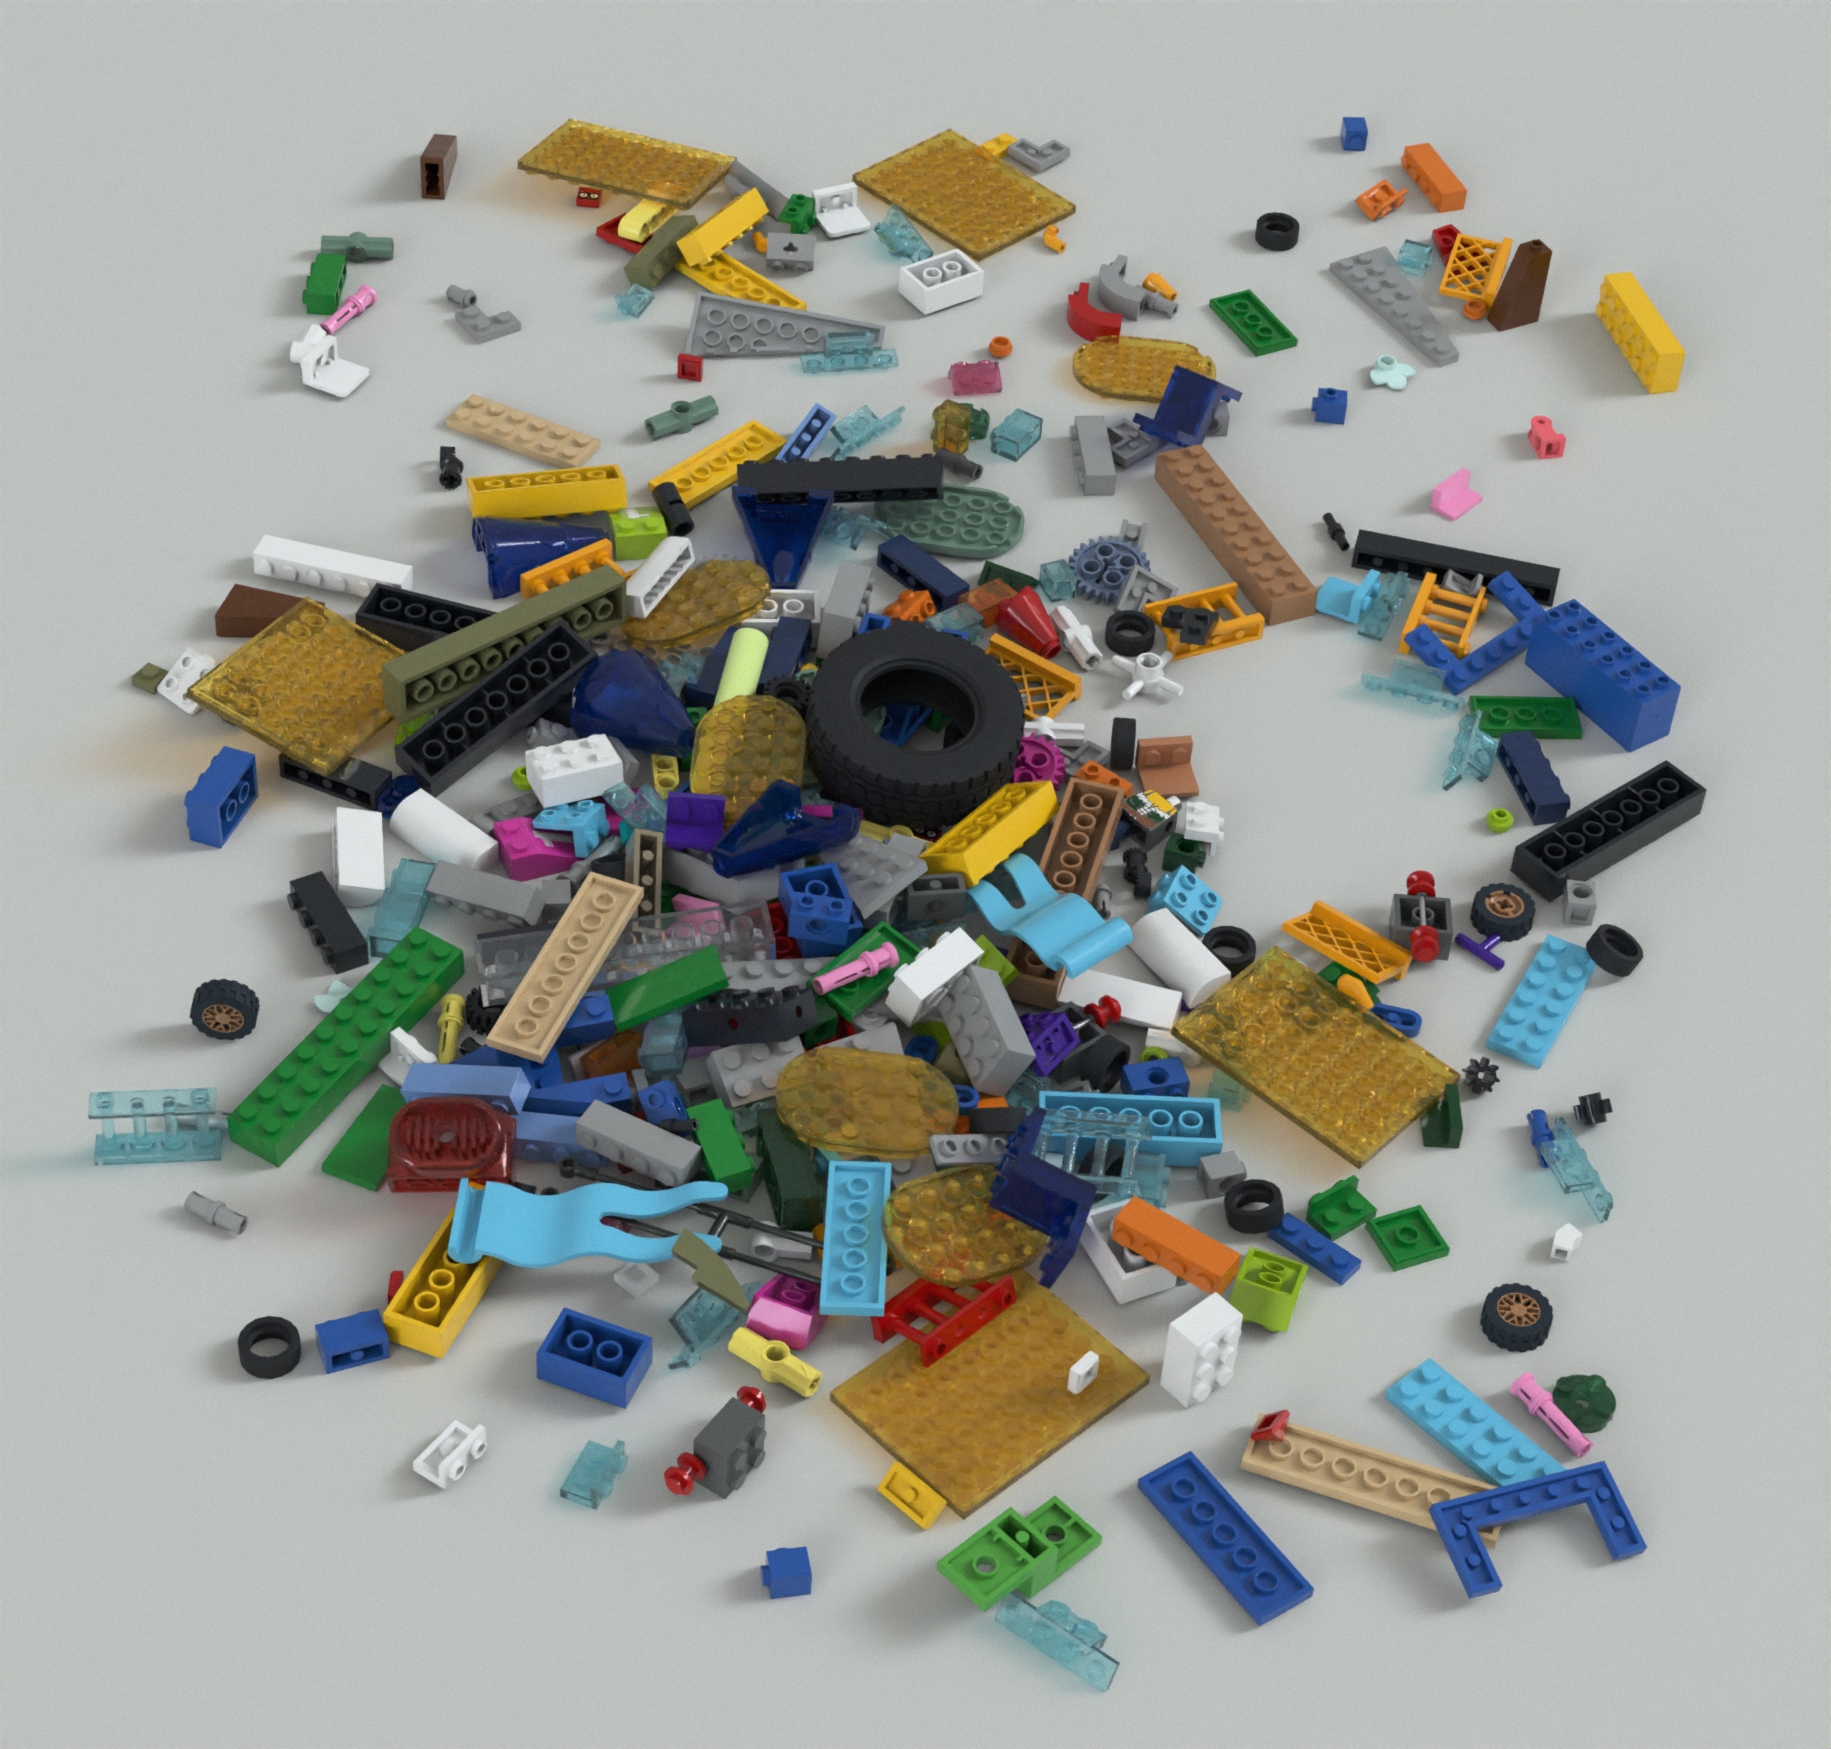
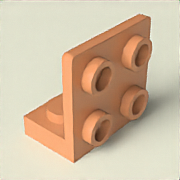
[1135,735,1199,799]

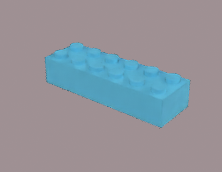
[1036,1091,1223,1167]

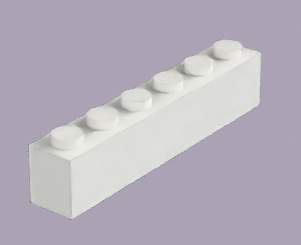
[253,535,413,598]

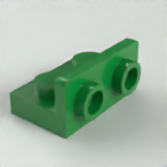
[1306,1175,1377,1241]

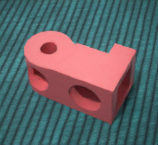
[1528,416,1566,459]

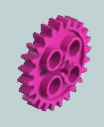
[1009,732,1066,791]

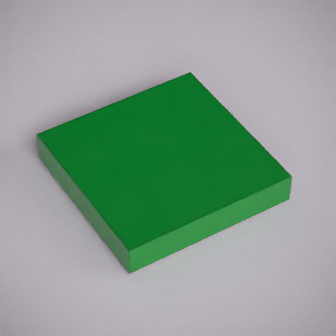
[1365,1205,1450,1272]

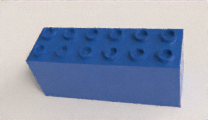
[1524,599,1681,753]

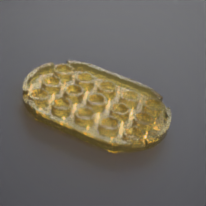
[1072,335,1216,406]
[620,559,772,649]
[690,695,807,827]
[775,1046,959,1159]
[881,1163,1050,1288]

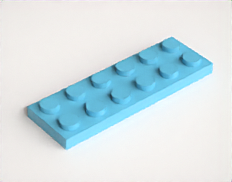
[1486,934,1598,1069]
[820,1160,891,1317]
[1385,1358,1567,1518]

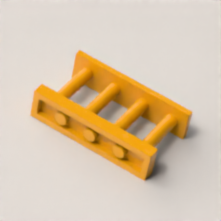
[520,538,638,600]
[1398,572,1489,661]
[1143,582,1265,662]

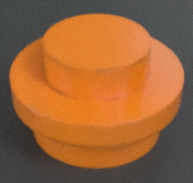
[1463,299,1486,320]
[989,336,1013,358]

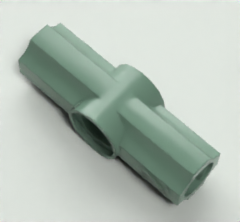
[321,232,394,263]
[645,395,718,439]

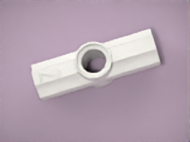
[1049,605,1103,672]
[1024,716,1084,747]

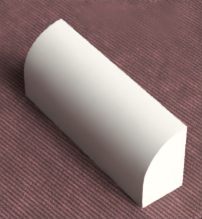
[626,536,695,618]
[389,788,499,872]
[332,807,385,907]
[1128,907,1231,1009]
[1057,970,1182,1032]

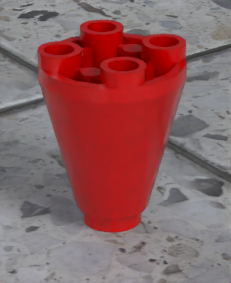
[995,586,1062,660]

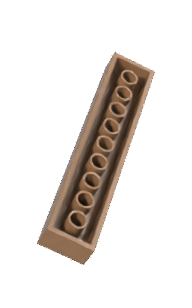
[1154,444,1318,626]
[1005,777,1125,1010]

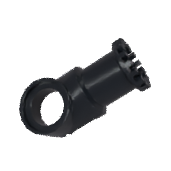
[439,446,464,490]
[1122,847,1152,898]

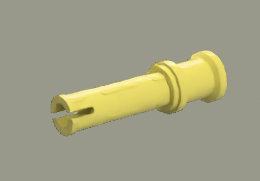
[437,994,466,1064]

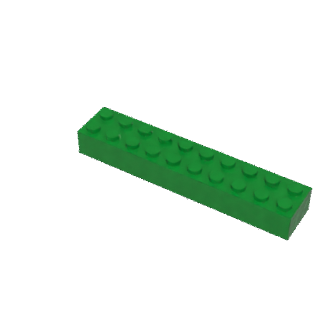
[227,926,465,1168]

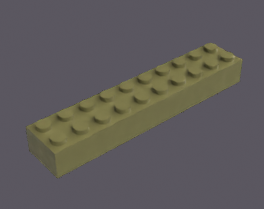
[382,564,626,724]

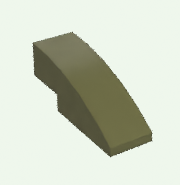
[671,1228,750,1316]

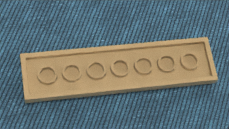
[486,871,644,1064]
[1240,1412,1502,1549]

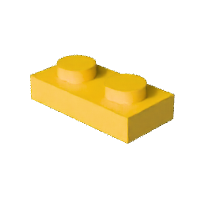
[973,133,1018,165]
[877,1462,947,1529]

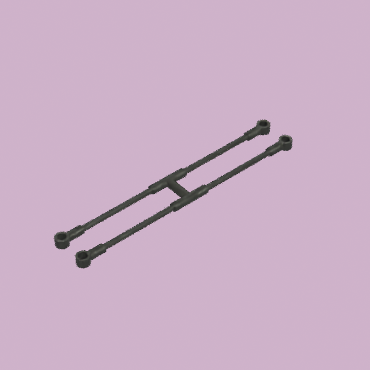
[540,1156,895,1286]

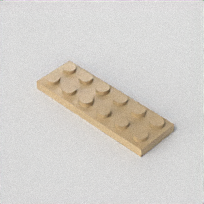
[446,394,600,469]

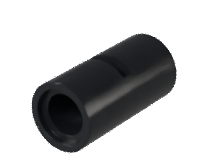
[652,482,695,537]

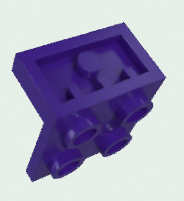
[665,791,725,852]
[1018,1011,1081,1077]

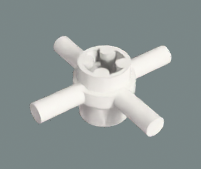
[1111,651,1184,700]

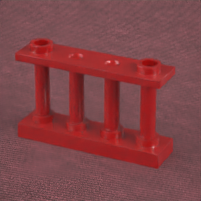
[870,1249,1017,1368]

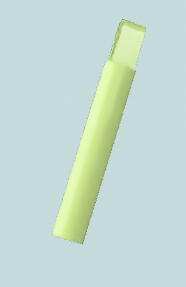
[690,628,769,799]

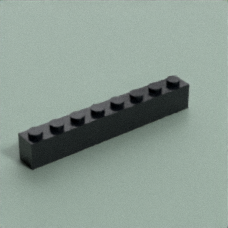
[1351,529,1560,607]

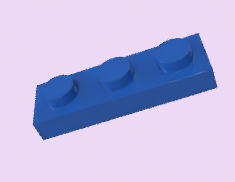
[1268,1212,1362,1286]

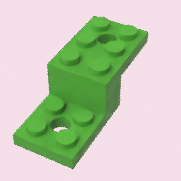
[937,1496,1102,1612]

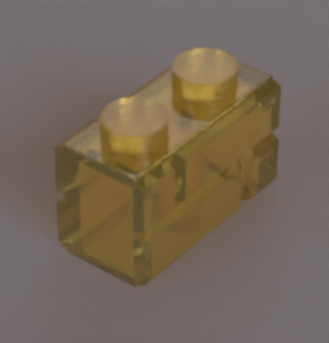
[930,399,971,455]

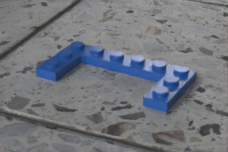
[1403,571,1545,696]
[1428,1461,1647,1599]

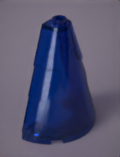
[732,486,834,590]
[472,515,610,600]
[570,648,703,758]
[711,779,861,879]

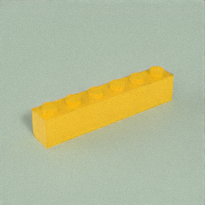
[676,187,769,267]

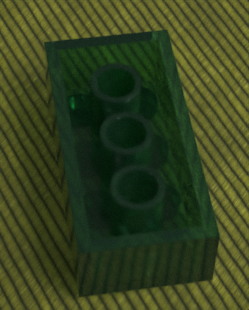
[756,1105,824,1232]

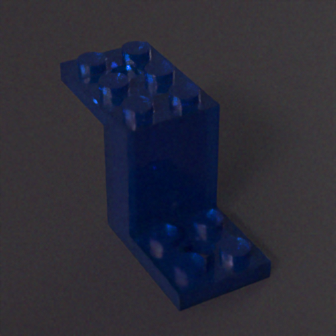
[1132,365,1242,448]
[988,1105,1098,1289]

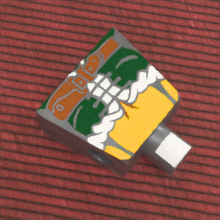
[1119,790,1182,852]

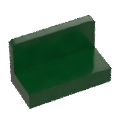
[977,560,1040,598]
[1418,1084,1463,1148]

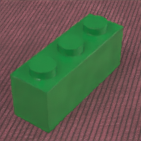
[302,253,347,315]
[686,1098,756,1194]

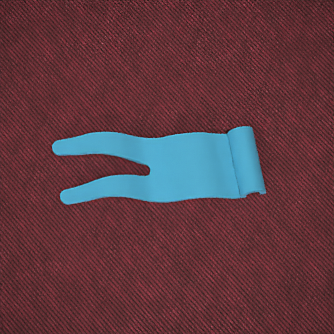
[966,853,1134,979]
[447,1178,728,1268]

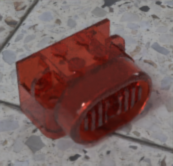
[386,1097,517,1193]

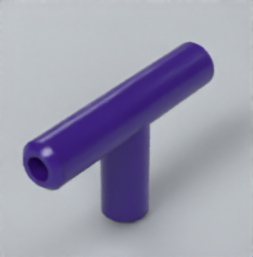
[1455,933,1505,970]

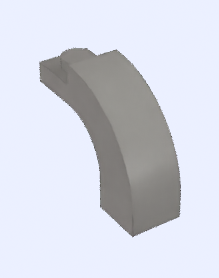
[1097,254,1147,322]

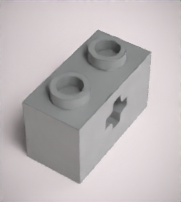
[766,232,815,272]

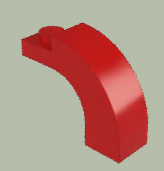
[1066,282,1122,347]

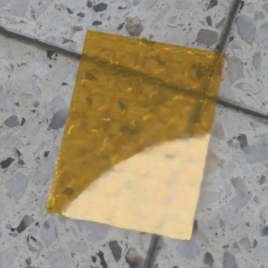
[517,119,737,210]
[852,129,1076,262]
[186,596,407,777]
[1170,945,1461,1170]
[830,1263,1150,1520]

